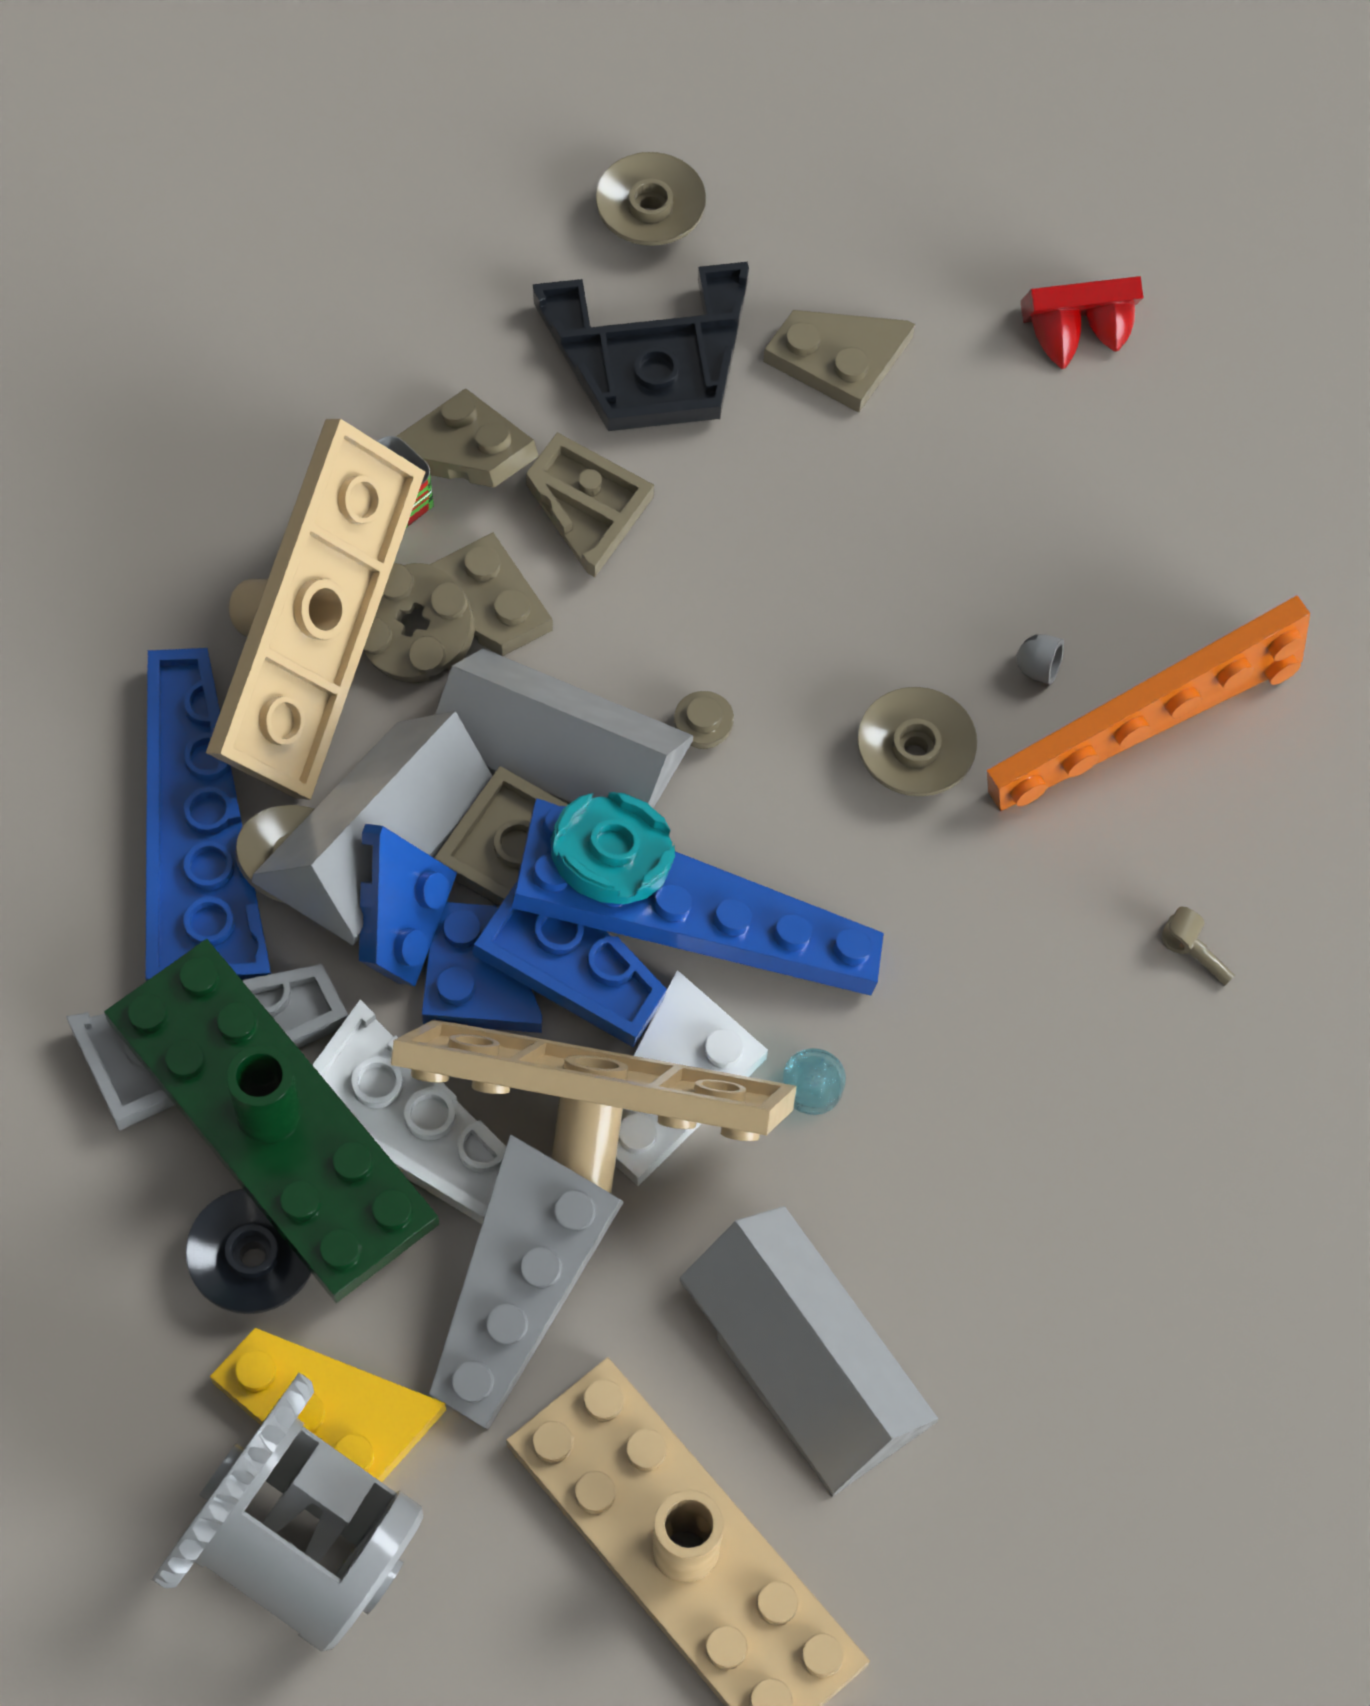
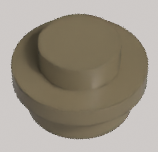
[674,691,734,749]

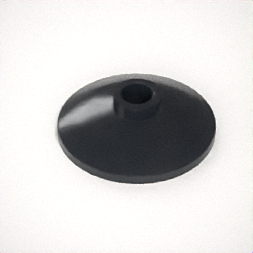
[186,1188,312,1314]

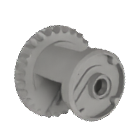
[151,1372,423,1652]

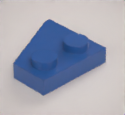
[359,824,457,986]
[422,902,543,1033]

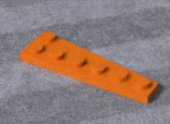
[987,595,1311,811]

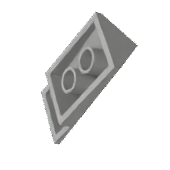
[435,648,693,808]
[252,711,492,945]
[680,1206,938,1497]

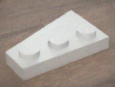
[615,970,768,1186]

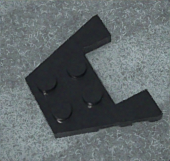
[533,261,749,431]

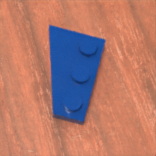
[472,882,667,1047]

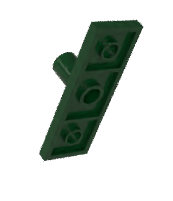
[104,939,439,1303]

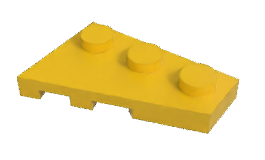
[210,1328,446,1482]

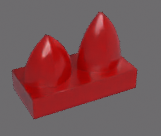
[1020,276,1144,369]

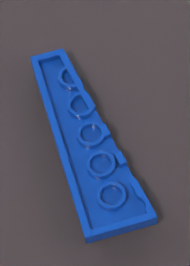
[145,648,272,981]
[511,798,884,996]

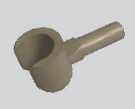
[1162,906,1235,986]

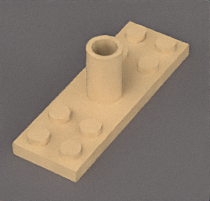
[206,419,425,800]
[391,1019,797,1193]
[506,1357,870,1706]

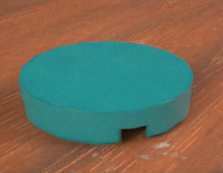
[551,792,675,904]

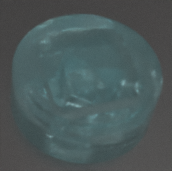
[782,1048,846,1115]

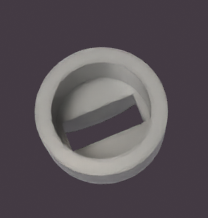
[1016,634,1064,685]

